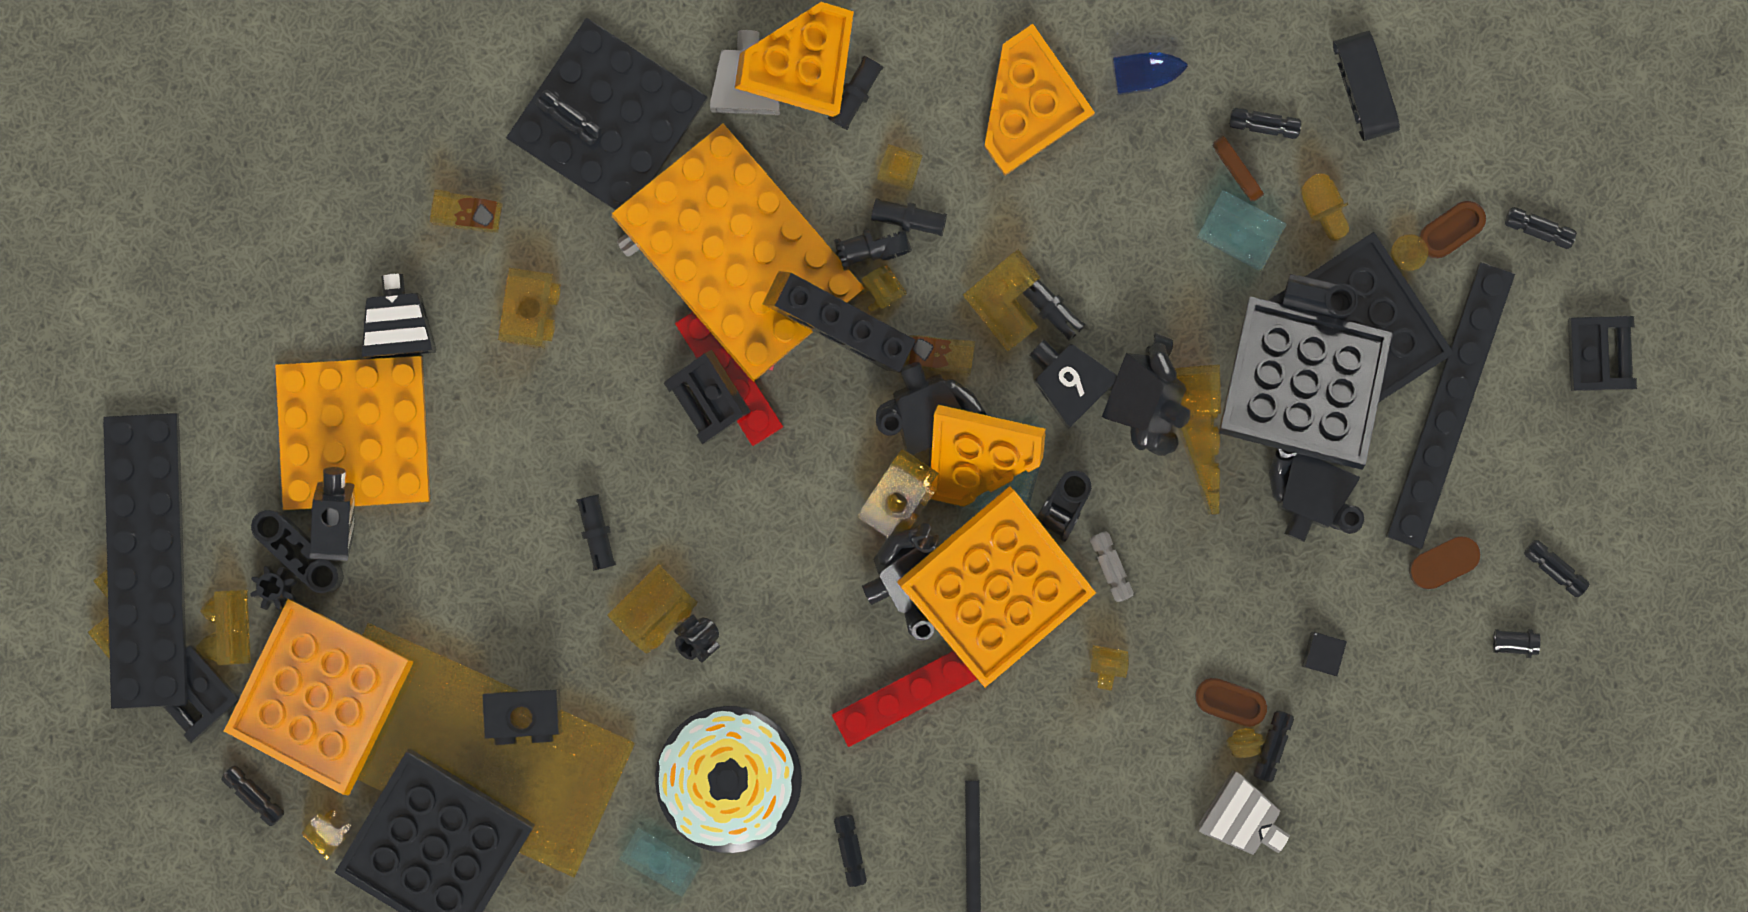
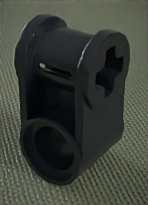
[1036,470,1092,542]

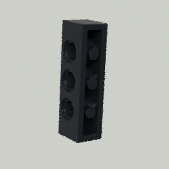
[762,271,916,373]

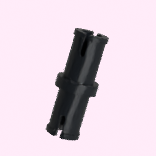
[827,56,884,130]
[871,198,947,237]
[1018,274,1086,341]
[576,494,616,571]

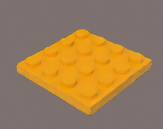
[275,356,430,511]
[897,486,1096,688]
[224,599,414,796]

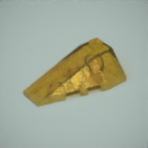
[1175,365,1221,515]

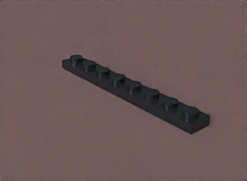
[1386,262,1515,549]

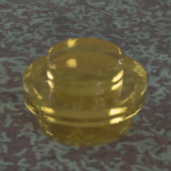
[1391,234,1428,271]
[1226,728,1264,758]

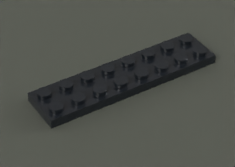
[103,413,188,710]

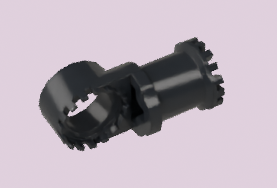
[834,229,912,271]

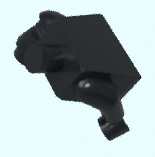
[1102,333,1191,456]
[876,362,986,456]
[1269,449,1364,542]
[862,523,939,641]

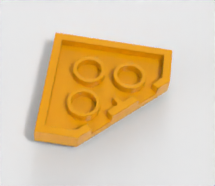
[735,2,854,117]
[984,24,1095,176]
[929,405,1046,507]

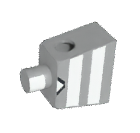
[1195,770,1290,855]

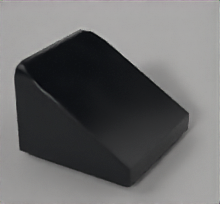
[1302,632,1347,677]

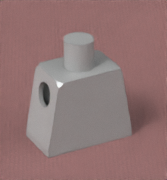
[710,30,780,115]

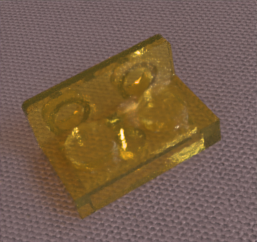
[607,564,698,654]

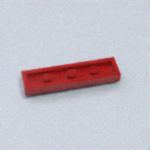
[675,312,784,447]
[832,651,978,747]

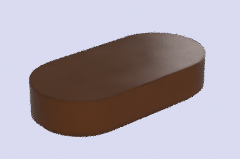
[1212,136,1264,202]
[1418,201,1486,259]
[1409,536,1480,589]
[1195,678,1267,727]

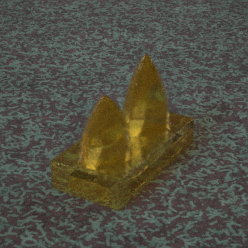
[196,590,251,665]

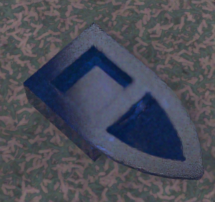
[1112,52,1188,96]

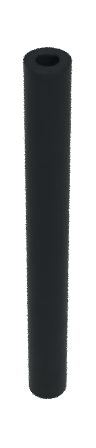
[965,780,981,912]

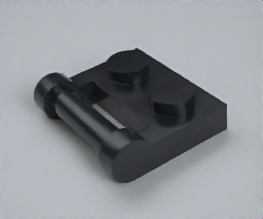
[1568,316,1637,391]
[664,350,751,445]
[164,645,239,743]

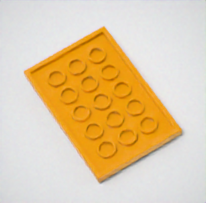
[612,123,865,382]

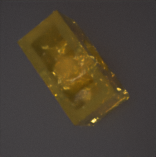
[498,268,561,349]
[857,449,938,538]

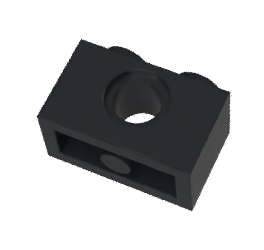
[482,689,562,745]

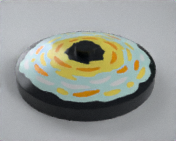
[655,706,802,853]

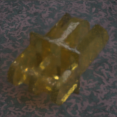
[1300,173,1349,241]

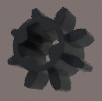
[250,566,297,611]
[674,614,720,662]

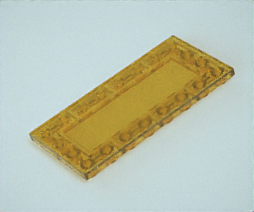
[357,623,636,878]

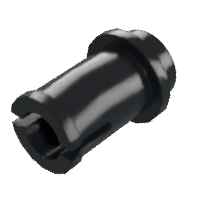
[1493,629,1541,658]

